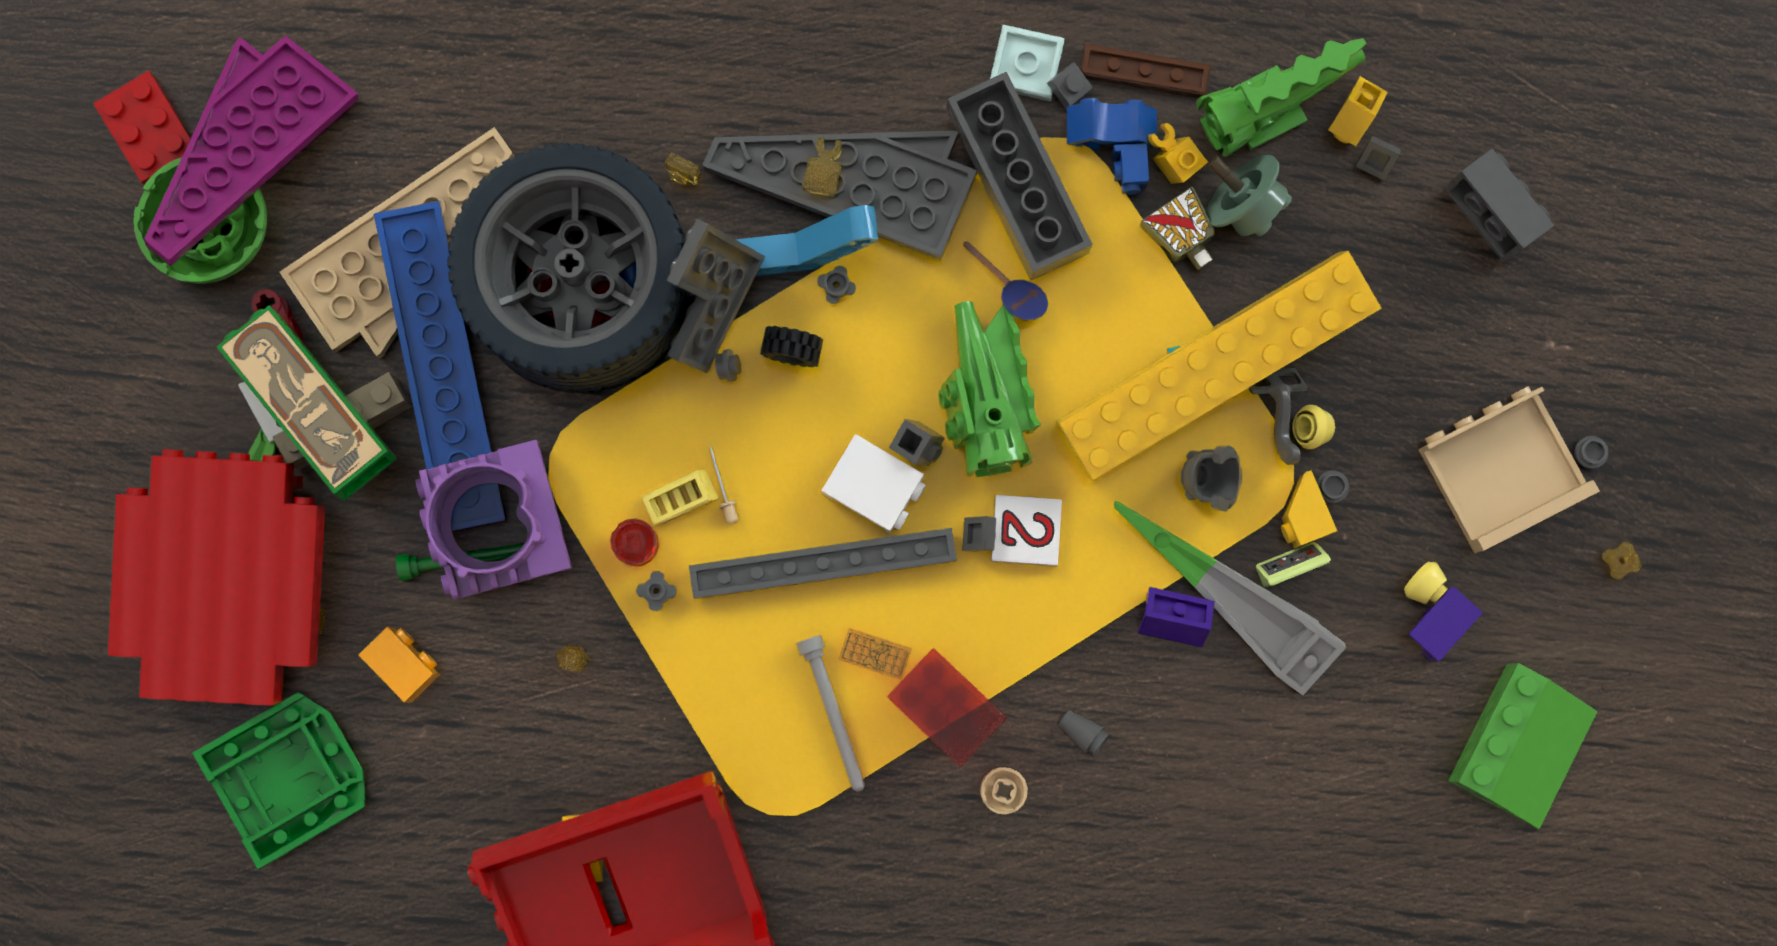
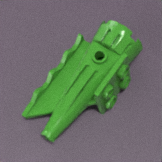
[1196,38,1366,157]
[938,301,1041,477]

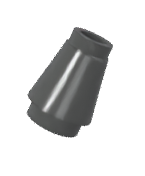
[1058,710,1109,756]

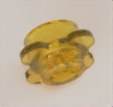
[1602,542,1641,580]

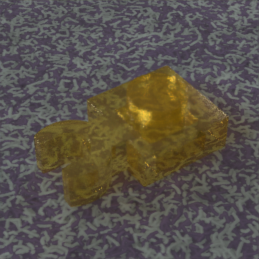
[802,137,842,197]

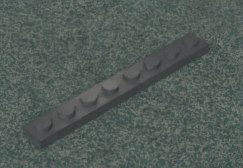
[689,528,957,599]

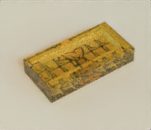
[838,628,912,680]

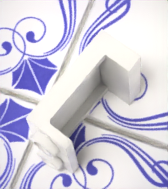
[821,434,926,534]

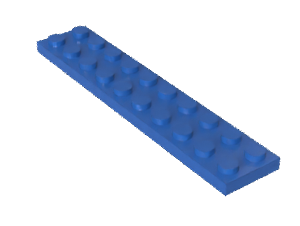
[374,201,506,532]

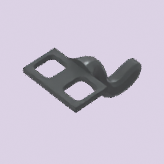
[1248,368,1307,465]

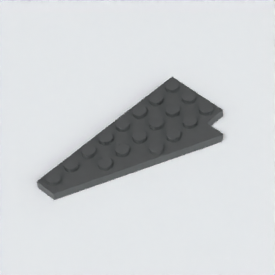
[702,130,977,261]

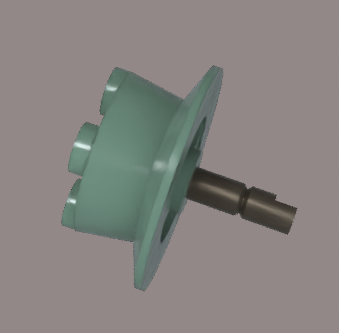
[1206,155,1292,236]

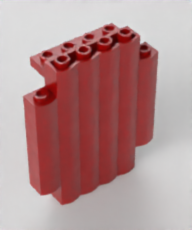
[108,449,325,705]

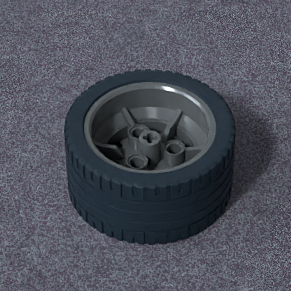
[447,143,694,393]

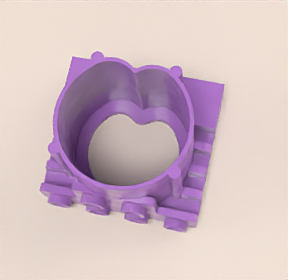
[415,440,572,600]

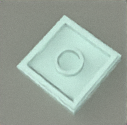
[990,25,1065,102]

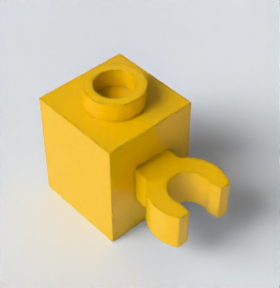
[1147,123,1208,184]

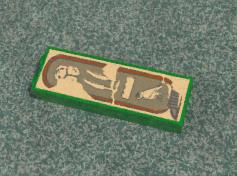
[217,305,397,501]

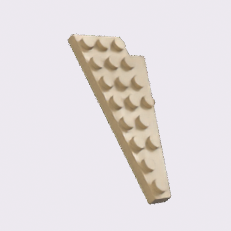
[279,127,514,359]

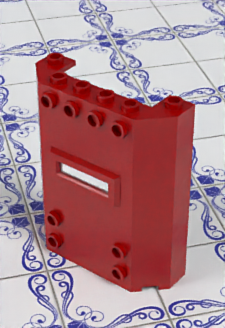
[468,771,775,946]

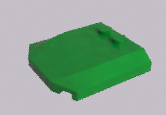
[192,692,366,870]

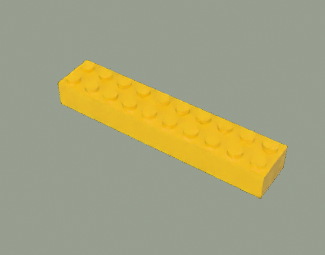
[1056,251,1382,480]

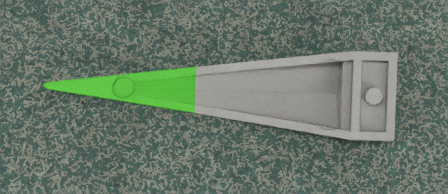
[1114,501,1346,695]

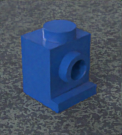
[1111,143,1149,195]

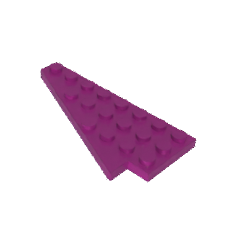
[144,35,358,266]

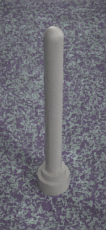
[796,635,865,792]

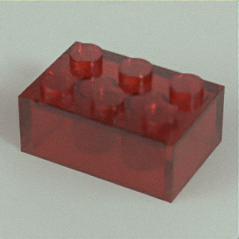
[887,648,1007,768]

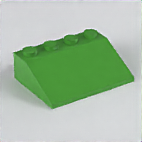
[1448,663,1598,829]

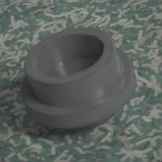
[715,349,741,382]
[1574,436,1608,469]
[1317,470,1349,503]

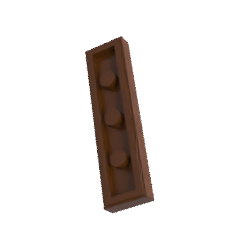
[1080,44,1211,98]

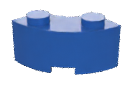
[1067,98,1157,150]

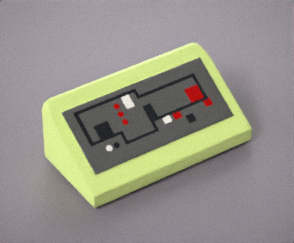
[1256,542,1331,588]

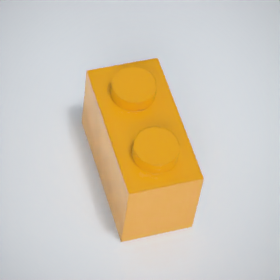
[359,627,440,703]

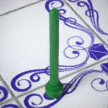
[396,543,524,581]

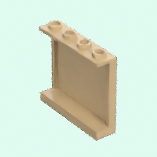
[1418,386,1600,553]

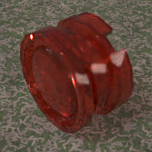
[610,518,659,567]

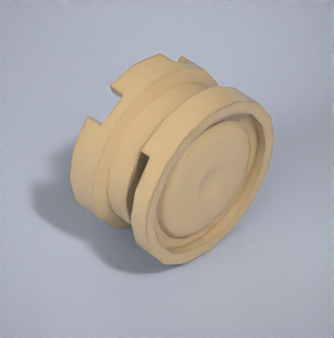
[980,767,1028,815]

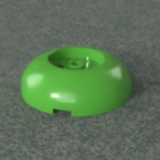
[133,157,267,284]

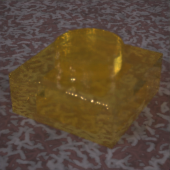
[664,152,702,185]

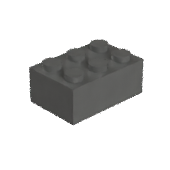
[1444,149,1554,263]

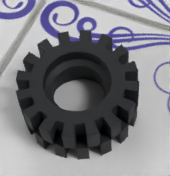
[760,326,823,367]

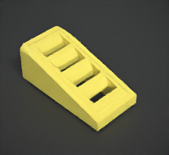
[641,469,718,527]

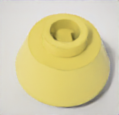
[1292,405,1335,449]
[1404,562,1448,604]

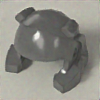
[1181,446,1242,511]

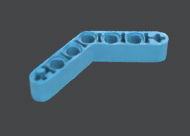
[736,205,878,276]

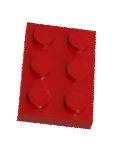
[93,70,191,185]

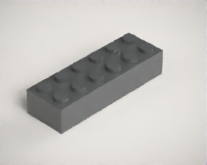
[947,72,1093,281]

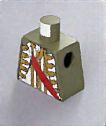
[1140,187,1215,271]

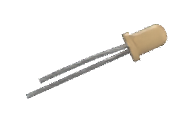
[710,446,738,524]

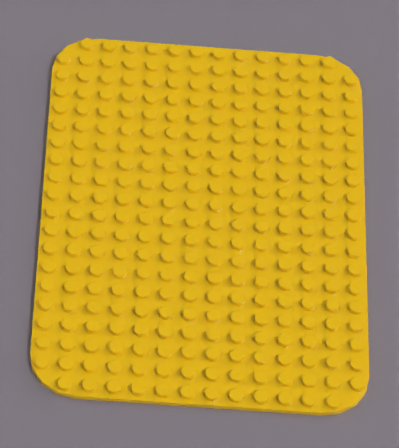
[548,137,1294,816]

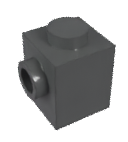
[889,419,945,466]

